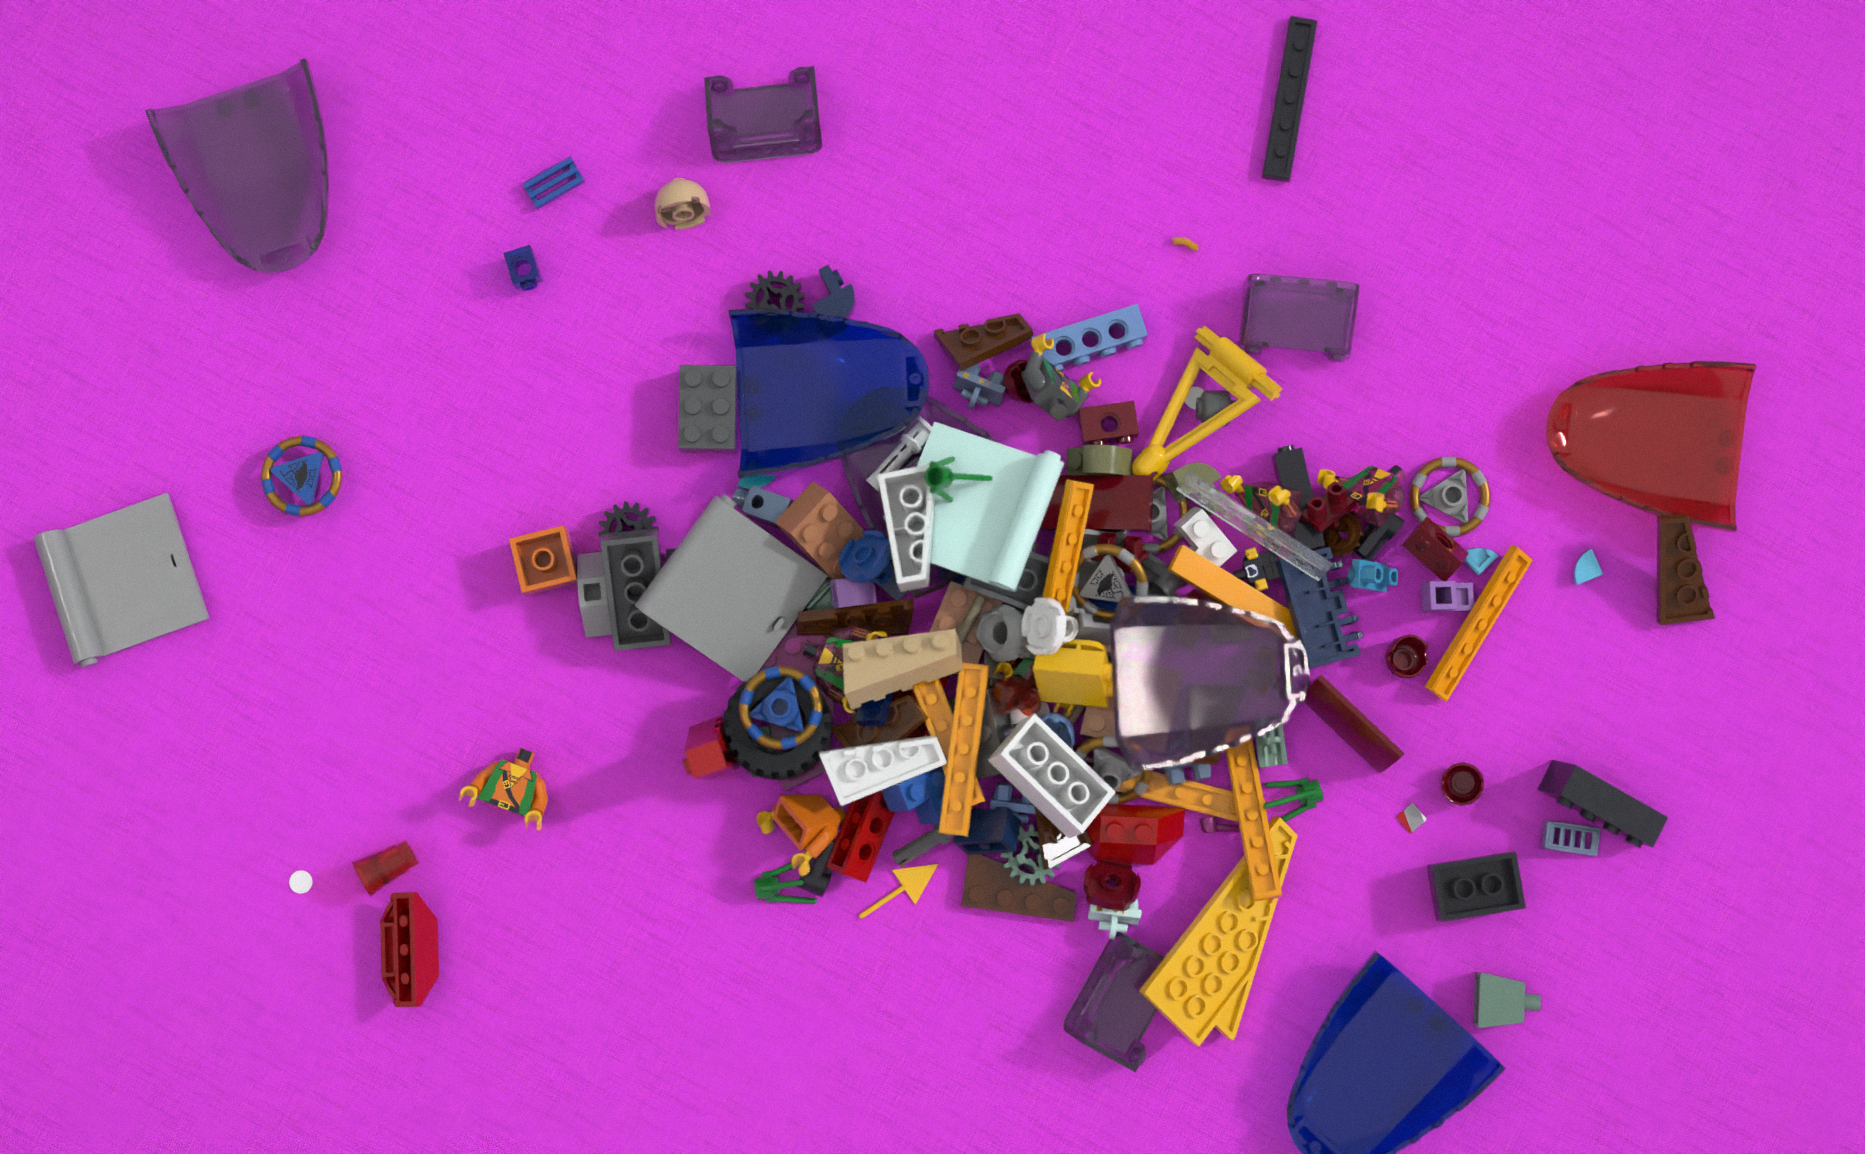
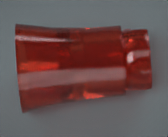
[352,840,419,896]

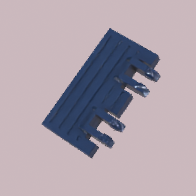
[1276,547,1364,670]

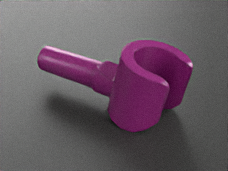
[1200,816,1240,833]

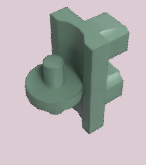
[1252,714,1288,768]

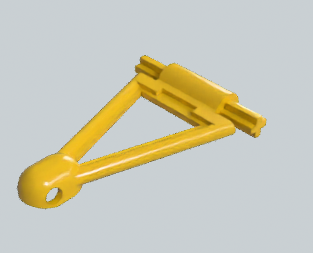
[1132,325,1282,481]

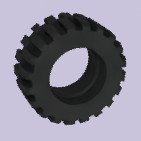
[723,676,832,780]

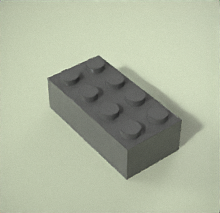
[600,528,671,651]

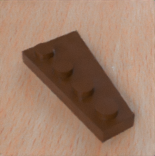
[1657,513,1715,625]
[796,599,914,635]
[961,854,1077,922]

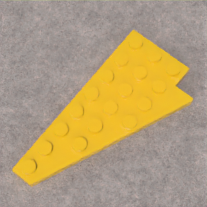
[1139,816,1298,1047]

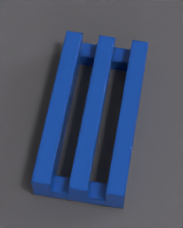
[523,157,585,210]

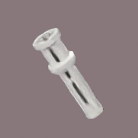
[866,416,932,492]

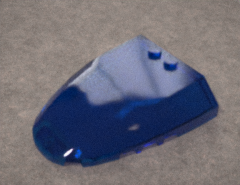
[728,309,930,479]
[1287,950,1506,1154]

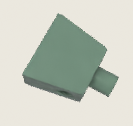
[1473,972,1541,1028]

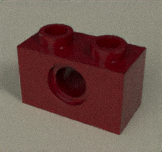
[1078,400,1139,445]
[1402,516,1469,581]

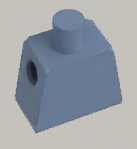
[732,486,794,530]

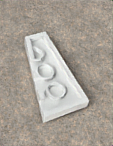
[819,735,947,806]

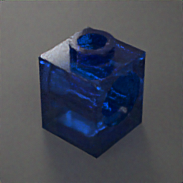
[503,245,543,291]

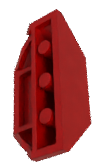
[1086,804,1185,865]
[380,892,439,1007]

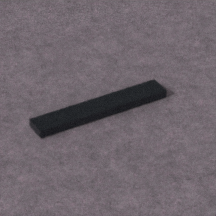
[1262,16,1318,182]

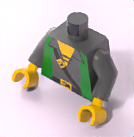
[1021,333,1101,421]

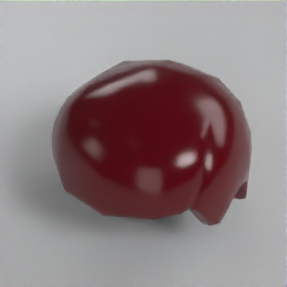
[1003,359,1034,403]
[1385,634,1428,679]
[1441,762,1484,806]

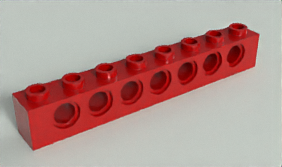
[825,675,950,883]

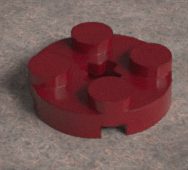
[1083,858,1141,911]

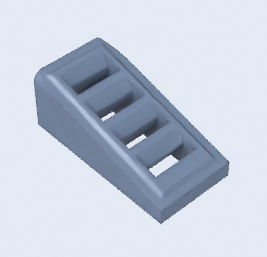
[1540,820,1601,856]

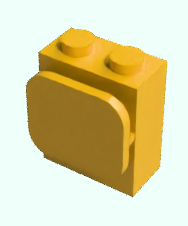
[1033,639,1116,707]

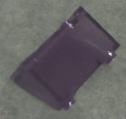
[704,66,822,163]
[1238,274,1360,362]
[1063,932,1165,1073]

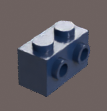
[953,807,1021,855]

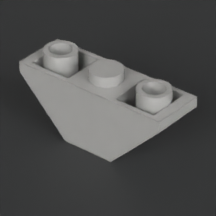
[577,552,612,638]

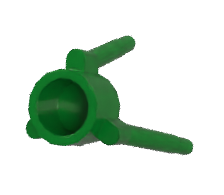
[925,456,992,502]
[1264,778,1323,822]
[754,863,817,904]

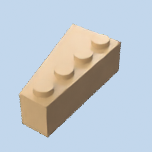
[843,629,963,710]

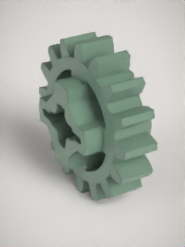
[1000,824,1061,887]

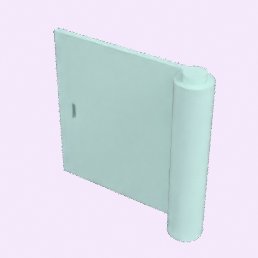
[888,422,1064,592]

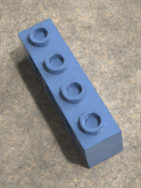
[1031,304,1148,371]

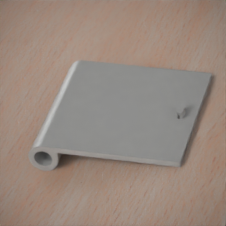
[33,493,210,668]
[635,494,828,683]

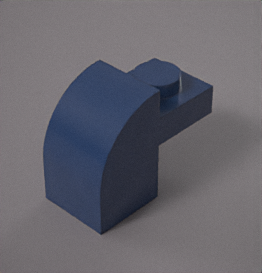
[812,265,855,333]

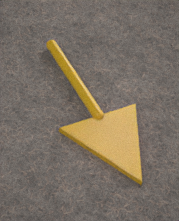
[859,864,938,919]

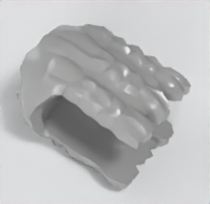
[975,604,1036,662]

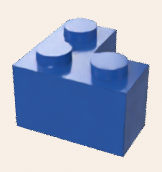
[881,766,946,824]

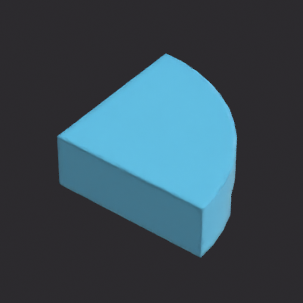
[1464,548,1498,576]
[1573,549,1603,586]

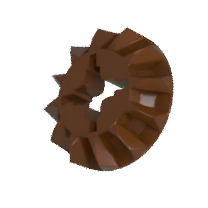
[1323,513,1364,558]

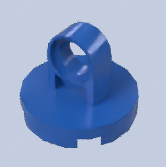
[838,530,892,584]

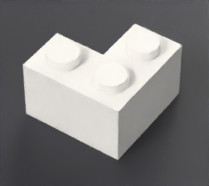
[1173,506,1237,588]

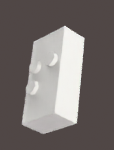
[988,713,1115,838]

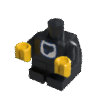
[1233,547,1280,591]

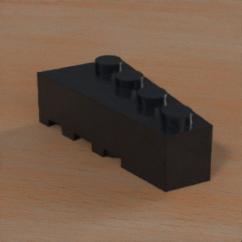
[1537,760,1668,848]

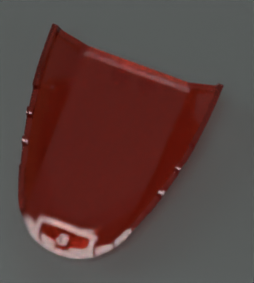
[1546,361,1756,533]

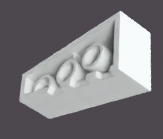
[878,465,935,592]

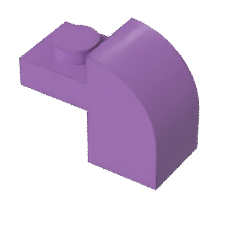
[830,578,877,608]
[1421,581,1474,613]

